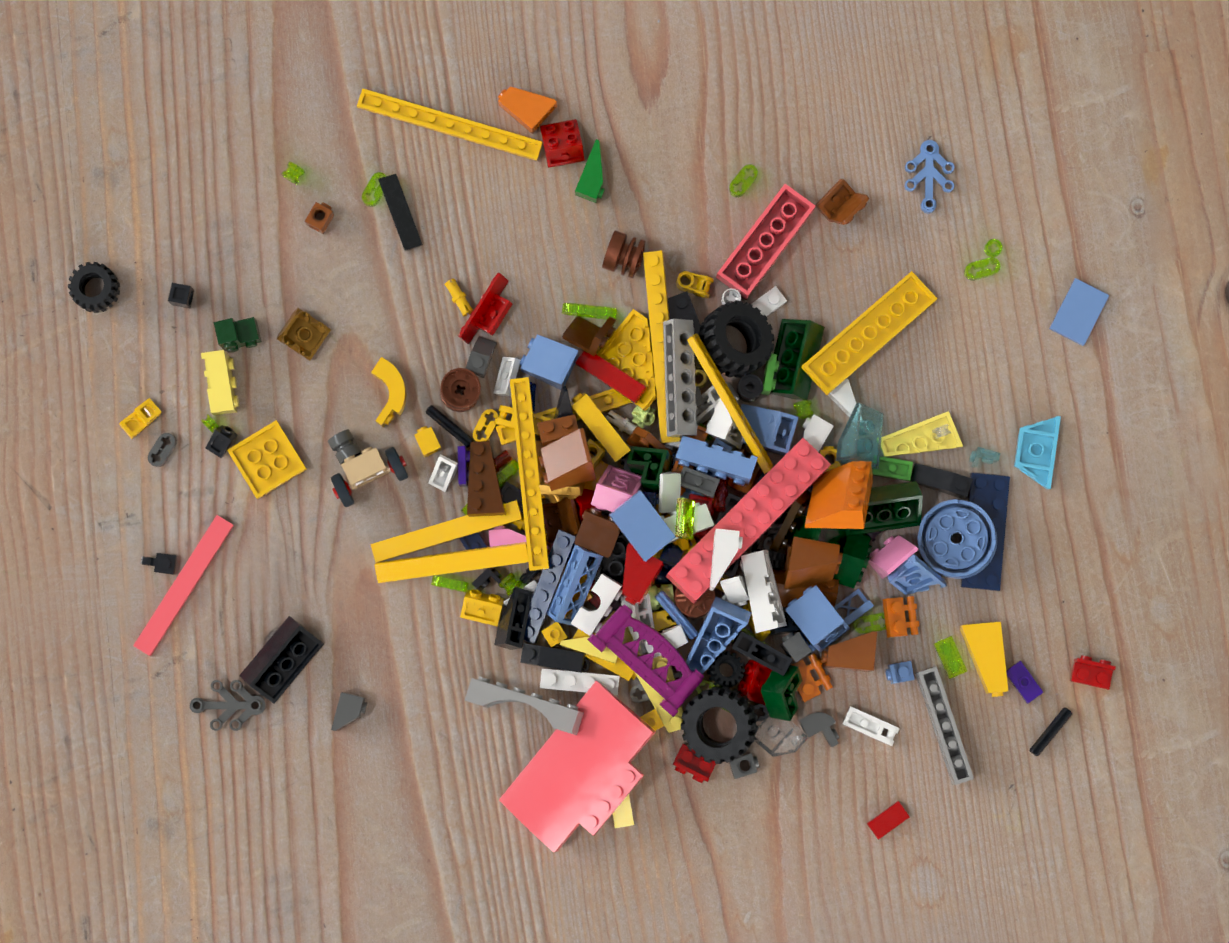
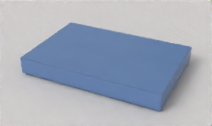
[1049,278,1109,346]
[609,490,675,562]

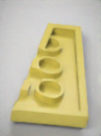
[877,411,963,457]
[635,655,683,733]

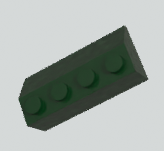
[770,319,825,400]
[844,481,923,536]

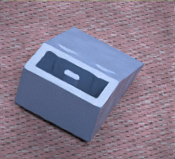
[741,404,799,456]

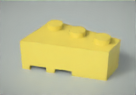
[201,350,239,415]

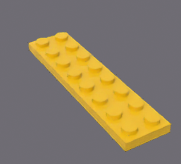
[801,271,937,395]

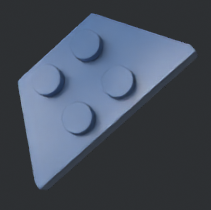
[887,554,947,595]

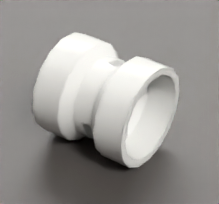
[721,288,741,305]

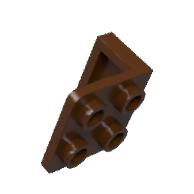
[562,316,616,356]
[543,497,581,543]
[575,507,621,558]

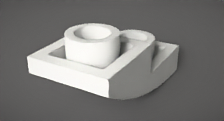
[643,624,688,658]

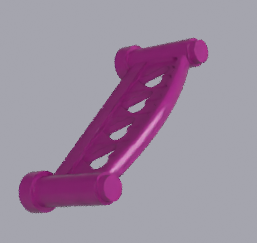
[587,604,704,717]

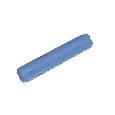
[655,591,698,639]

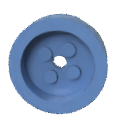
[917,499,997,579]

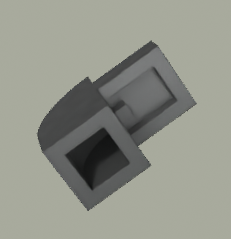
[798,712,839,747]

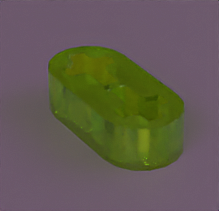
[729,164,758,198]
[362,172,386,207]
[964,257,1001,281]
[431,575,469,593]
[853,613,886,634]

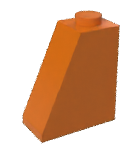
[498,86,557,134]

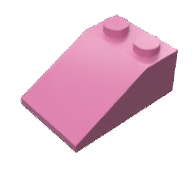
[591,465,642,512]
[868,535,919,579]

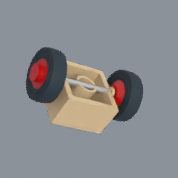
[331,447,408,507]

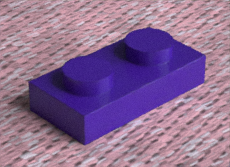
[458,446,470,487]

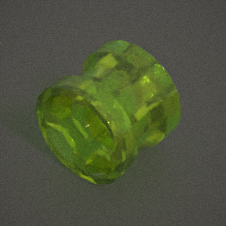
[281,161,305,185]
[793,400,814,419]
[498,572,523,596]

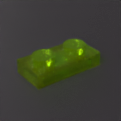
[675,497,695,540]
[933,636,967,679]

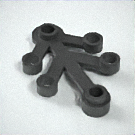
[190,680,266,731]

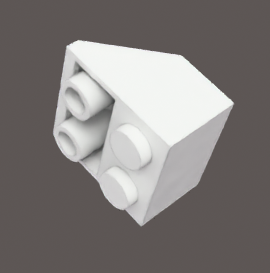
[706,398,744,449]

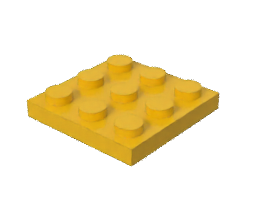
[227,420,307,499]

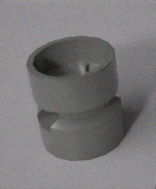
[327,429,362,465]

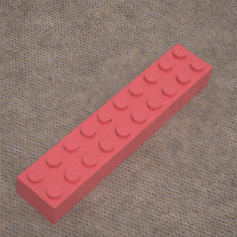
[666,438,831,604]

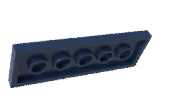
[961,473,1010,591]

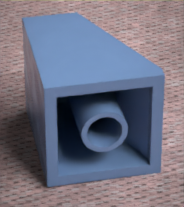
[520,334,579,390]
[785,586,851,652]

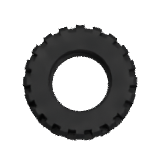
[698,301,775,378]
[681,686,758,764]

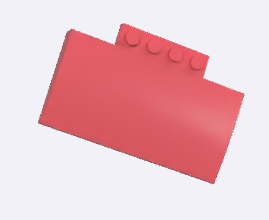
[499,681,656,852]

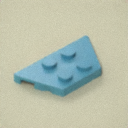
[1014,416,1061,490]

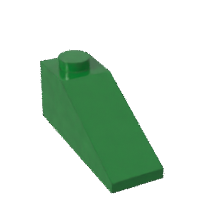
[575,139,605,203]

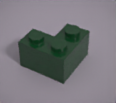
[213,317,262,353]
[627,446,673,494]
[789,516,846,553]
[833,534,872,589]
[761,665,803,721]

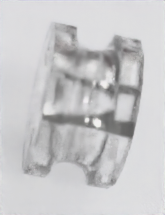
[932,424,952,439]

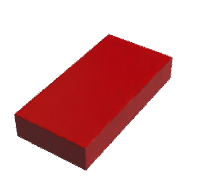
[866,801,910,840]

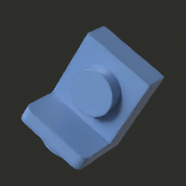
[885,661,915,684]

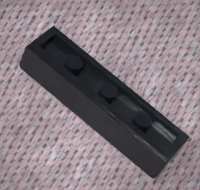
[378,174,423,251]

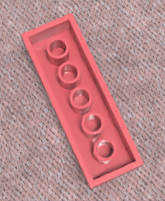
[716,184,816,300]

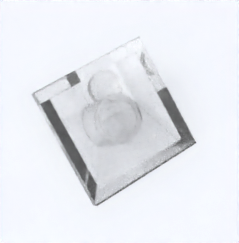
[754,715,808,757]

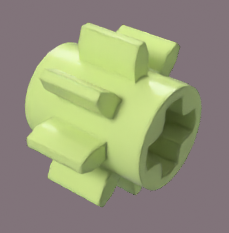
[632,406,655,428]

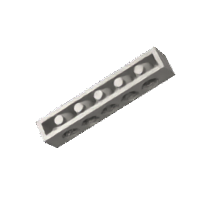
[663,319,698,437]
[915,666,974,785]

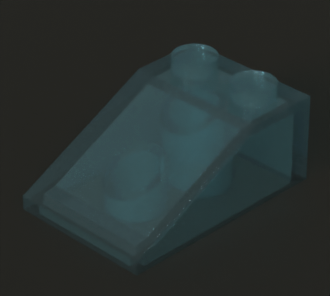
[836,403,884,470]

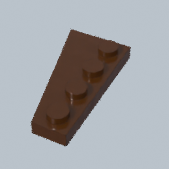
[467,441,506,517]

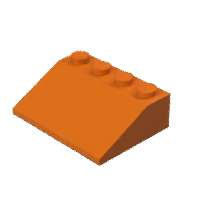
[805,461,873,529]

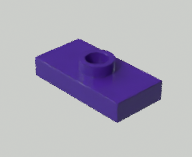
[1006,661,1043,704]

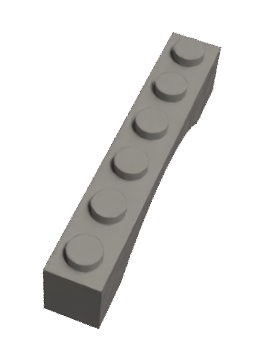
[465,676,584,735]

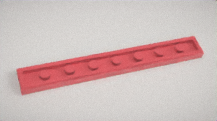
[133,515,234,656]

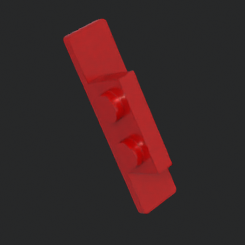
[458,272,513,344]

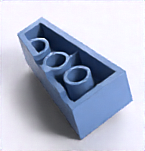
[675,436,758,486]
[685,597,752,674]

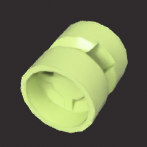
[648,584,674,610]

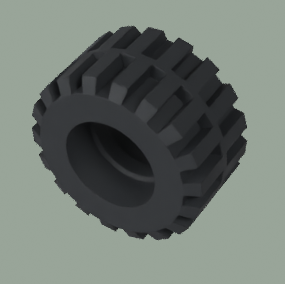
[68,262,120,313]

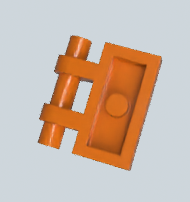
[882,596,920,638]
[792,653,833,703]

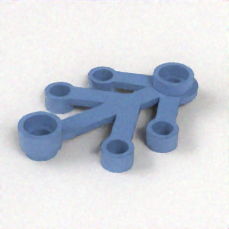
[904,140,955,214]

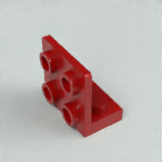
[540,119,585,168]

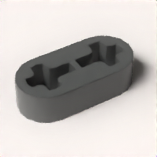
[148,433,177,467]

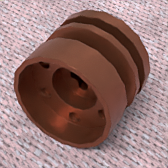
[602,230,646,279]
[440,368,481,412]
[674,588,715,619]

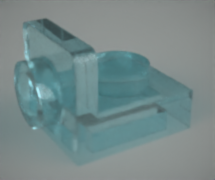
[969,447,1001,468]

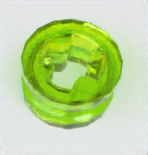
[984,239,1003,257]
[201,414,219,433]

